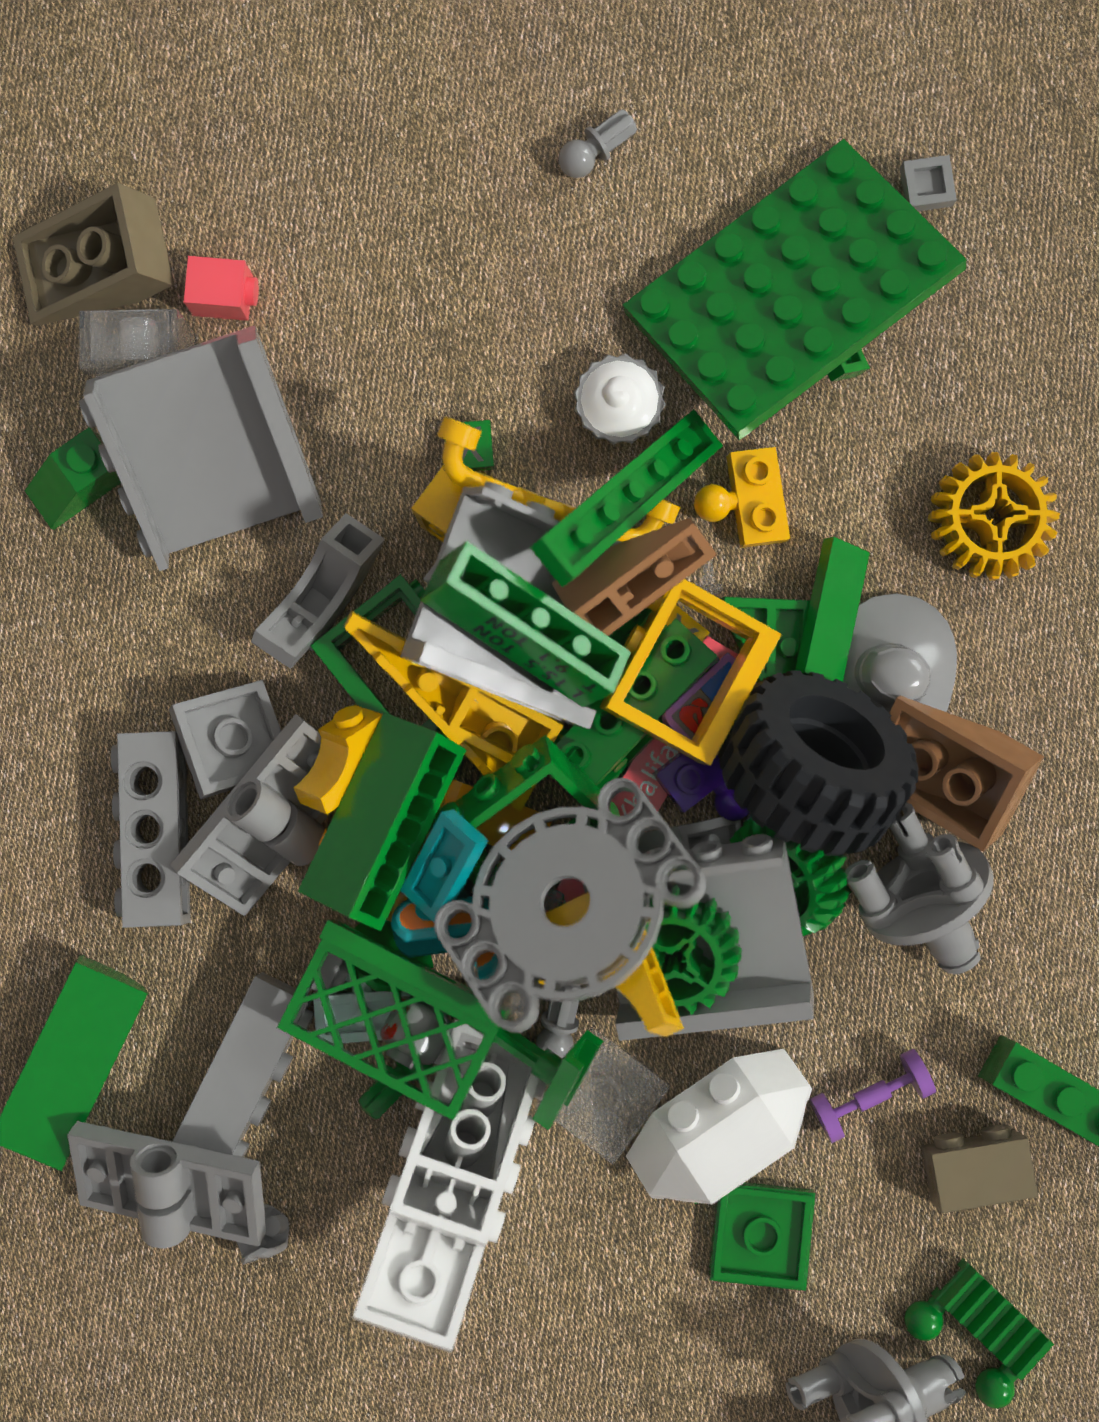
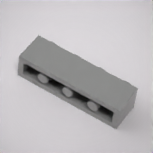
[172,972,314,1157]

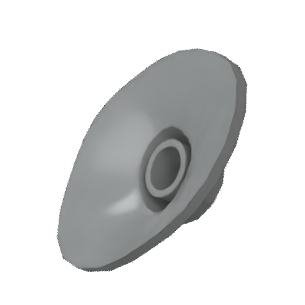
[843,593,957,713]

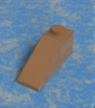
[551,518,717,636]

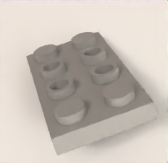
[170,714,331,916]
[67,1121,266,1248]

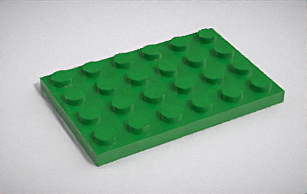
[623,139,967,441]

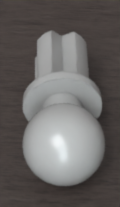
[558,109,637,178]
[536,985,581,1058]

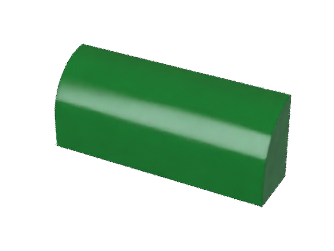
[297,712,467,931]
[0,954,148,1171]

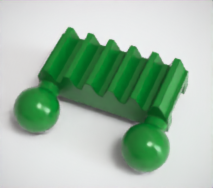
[904,1258,1054,1409]

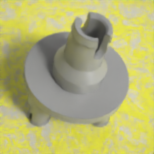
[845,803,994,974]
[786,1339,966,1422]

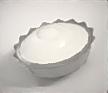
[573,353,666,445]

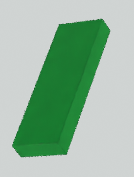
[795,537,870,682]

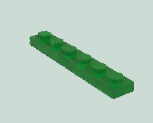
[529,409,723,588]

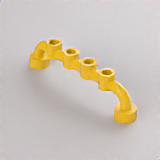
[437,416,681,542]

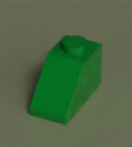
[25,427,121,530]

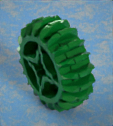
[730,817,852,937]
[645,884,742,1015]

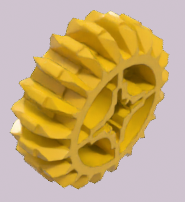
[928,452,1061,581]

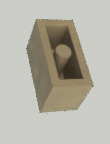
[921,1125,1039,1214]

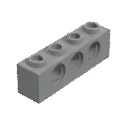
[111,731,191,928]

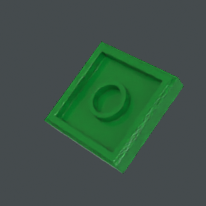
[708,1182,816,1291]

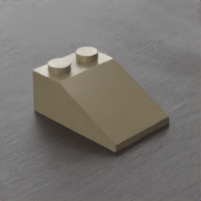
[12,183,174,326]

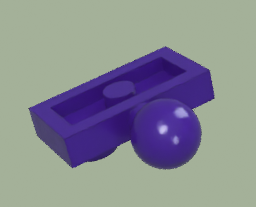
[652,747,749,821]

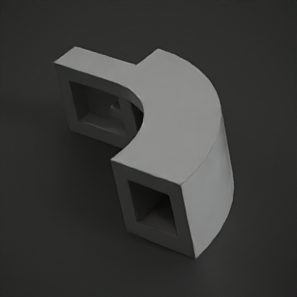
[251,513,385,669]

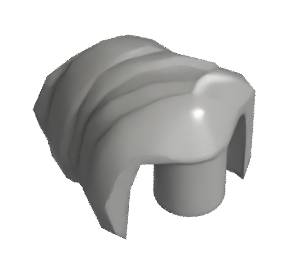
[236,1204,289,1265]

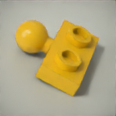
[694,447,790,548]

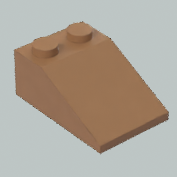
[890,696,1044,852]

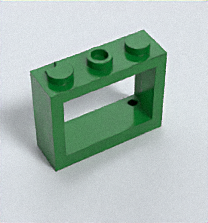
[310,574,441,732]
[432,735,620,888]

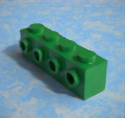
[554,618,720,790]

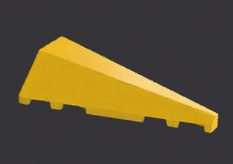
[344,611,564,811]

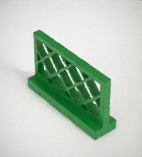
[277,920,511,1121]

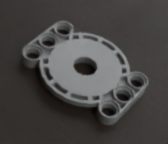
[434,778,706,1033]

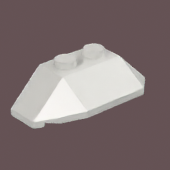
[626,1049,812,1204]

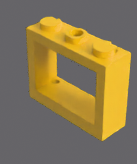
[599,579,782,766]

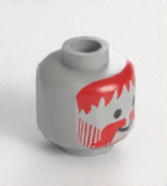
[380,996,453,1069]

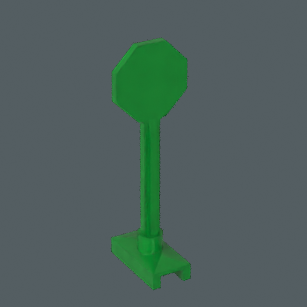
[355,920,603,1131]

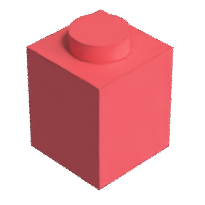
[184,256,259,321]

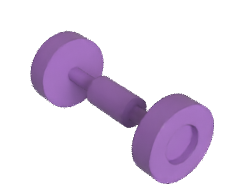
[809,1049,936,1143]

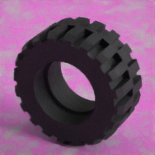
[719,671,918,856]

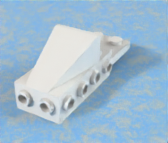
[353,1020,547,1353]

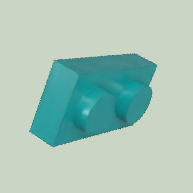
[400,809,488,922]

